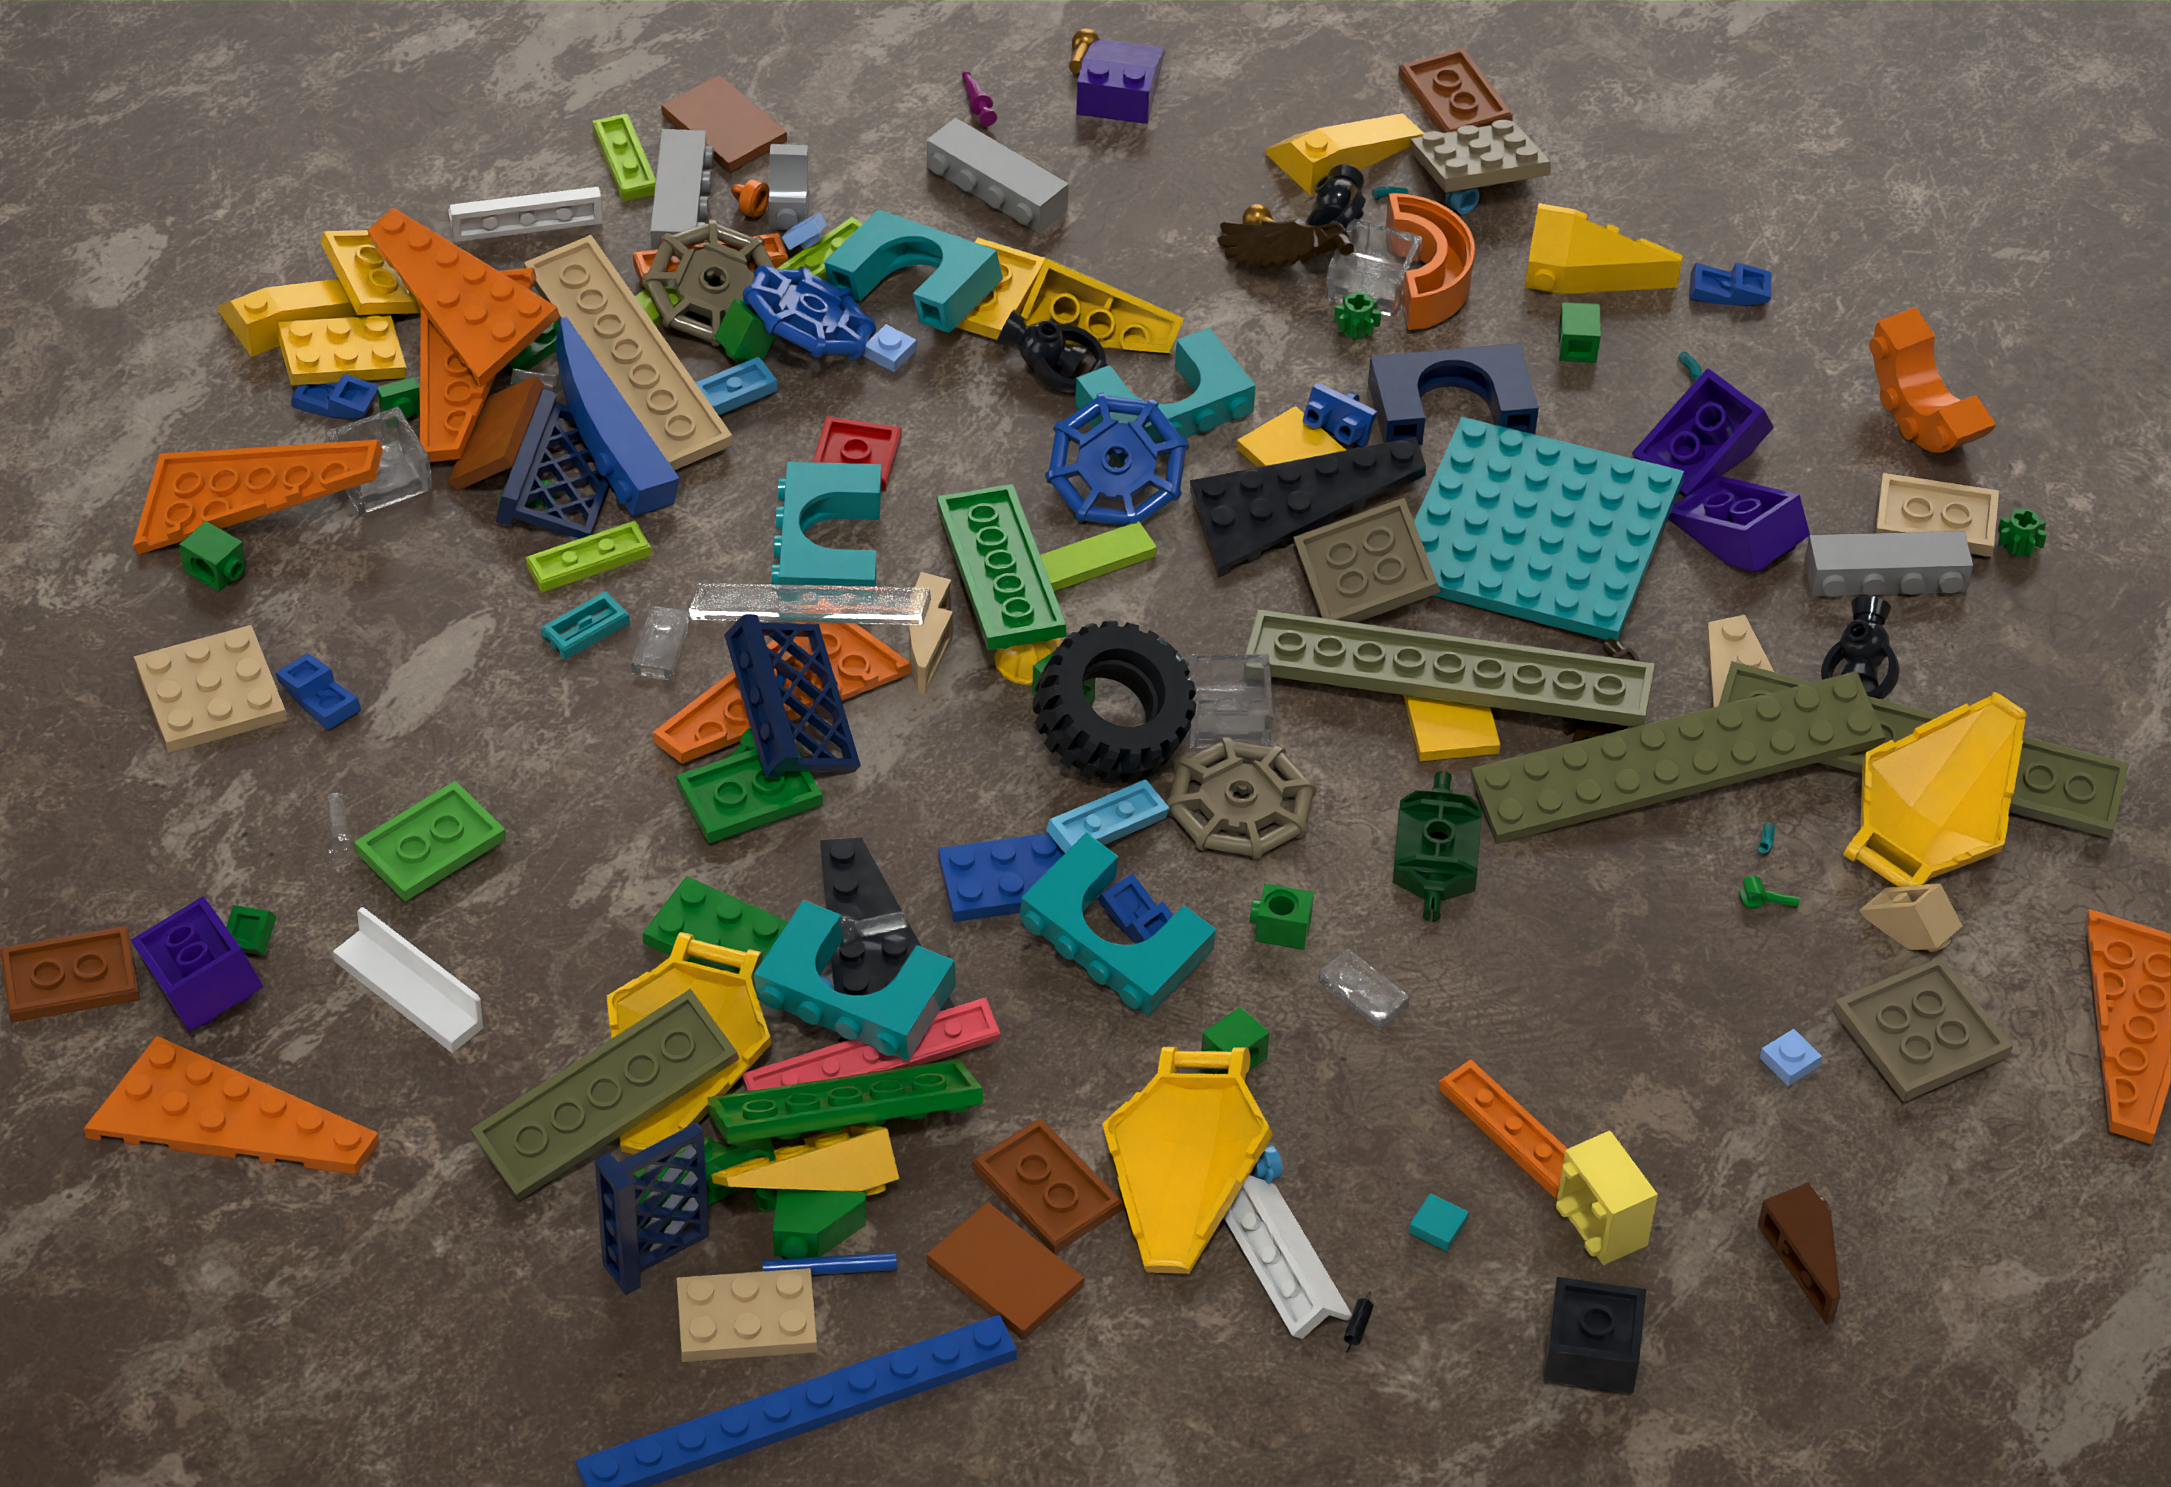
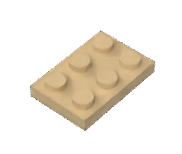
[1875,473,1999,557]
[677,1268,817,1362]

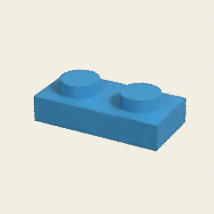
[695,357,778,415]

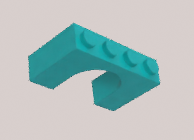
[824,209,1003,333]
[1075,328,1256,463]
[772,462,881,607]
[1019,832,1216,1016]
[754,900,956,1061]

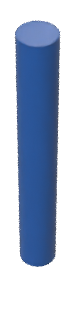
[763,1252,897,1275]

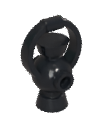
[1305,164,1366,232]
[997,309,1108,393]
[1821,596,1900,700]

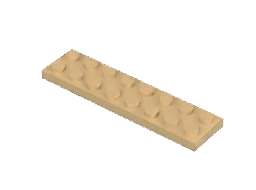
[524,235,733,470]

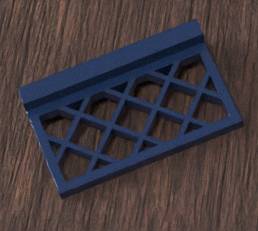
[495,388,609,539]
[724,614,861,778]
[595,1122,709,1295]

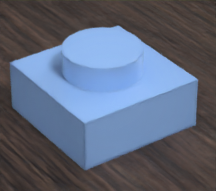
[782,212,827,250]
[864,324,917,372]
[1760,1029,1822,1086]

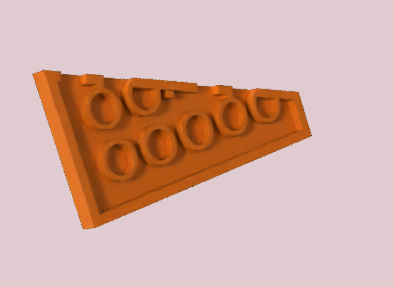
[420,267,536,463]
[653,601,911,764]
[84,1036,380,1175]

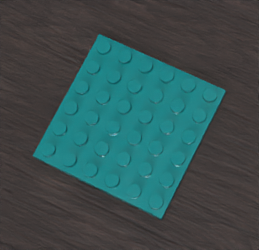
[1414,417,1684,641]

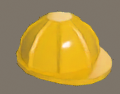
[994,638,1062,685]

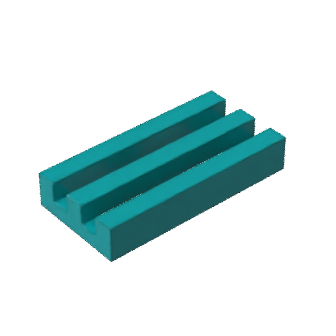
[540,591,630,660]

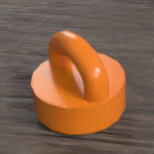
[731,179,769,218]

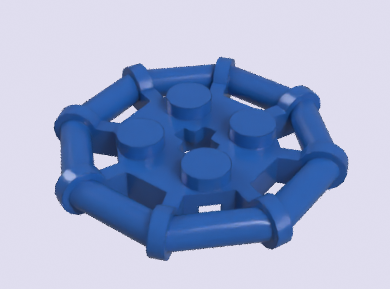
[742,265,876,359]
[1045,392,1190,526]

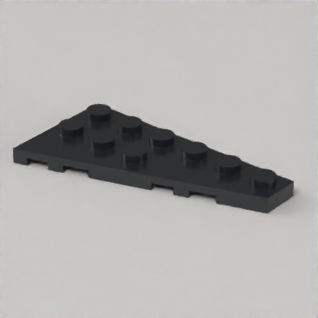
[1190,437,1426,578]
[820,837,955,1043]

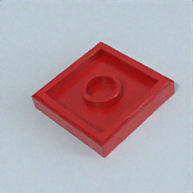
[812,416,902,492]

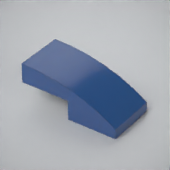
[1690,262,1771,305]
[291,374,380,418]
[276,653,361,730]
[1097,873,1173,944]

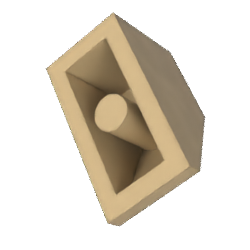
[1860,884,1963,952]

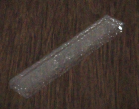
[689,583,931,625]

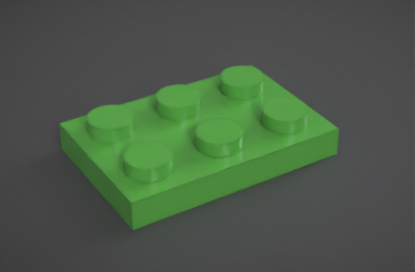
[354,781,506,902]

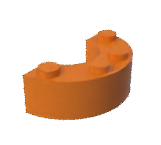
[1386,194,1475,330]
[1870,307,1996,453]

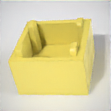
[1556,1131,1658,1265]

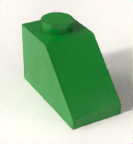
[773,1189,866,1259]

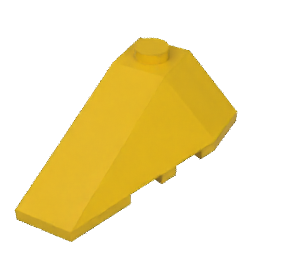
[1266,114,1424,195]
[1525,203,1683,294]
[1021,258,1185,353]
[217,279,357,357]
[711,1123,899,1196]

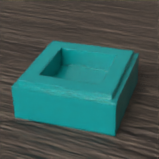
[1409,1194,1469,1252]

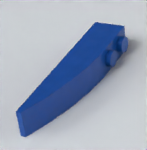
[555,317,680,517]

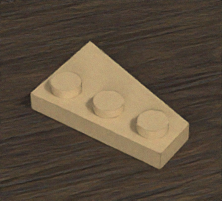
[1706,615,1774,707]

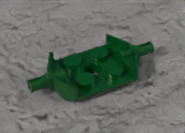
[1392,771,1482,921]

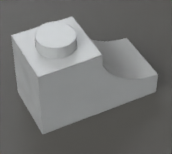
[769,144,809,230]

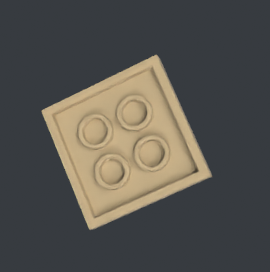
[134,625,287,753]

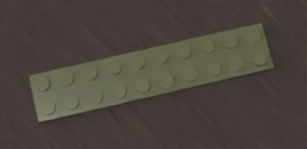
[1243,609,1655,727]
[1719,661,2129,838]
[1470,671,1886,844]

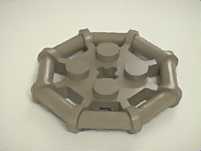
[642,220,775,346]
[1165,737,1317,860]

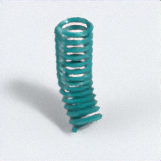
[1371,185,1409,199]
[1678,351,1702,380]
[1757,822,1775,853]

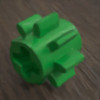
[1334,292,1382,339]
[1998,508,2047,557]

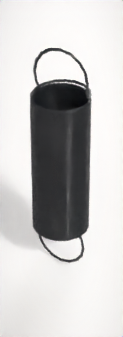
[1344,1291,1374,1352]

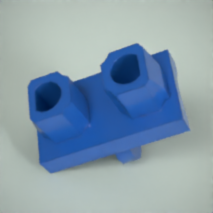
[1302,382,1378,447]

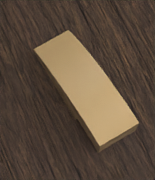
[909,572,953,695]

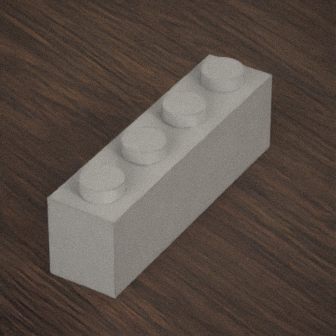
[926,118,1069,234]
[650,129,714,250]
[1804,531,1973,597]

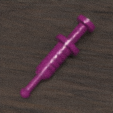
[962,70,997,126]

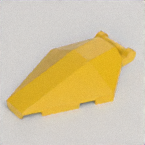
[1843,692,2027,887]
[607,932,772,1155]
[1102,1046,1274,1274]

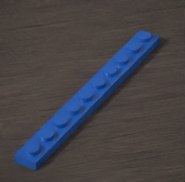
[576,1315,1017,1487]

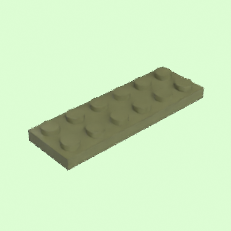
[470,989,739,1201]

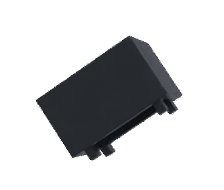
[1544,1277,1646,1393]

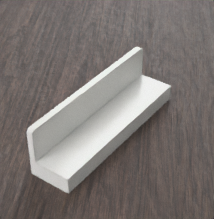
[449,186,602,242]
[333,907,483,1053]
[1224,1175,1352,1339]

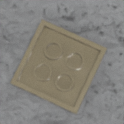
[1411,120,1551,193]
[1293,497,1441,623]
[1833,956,2013,1102]

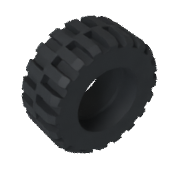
[1033,620,1197,784]

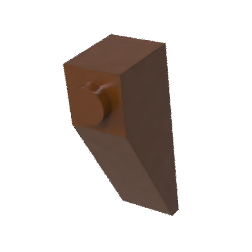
[1758,1182,1840,1325]

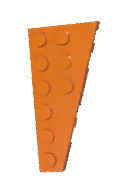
[367,207,560,387]
[133,439,383,555]
[2086,909,2171,1145]

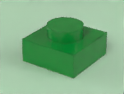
[377,377,420,425]
[226,905,277,956]

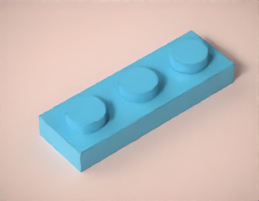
[1046,779,1170,853]

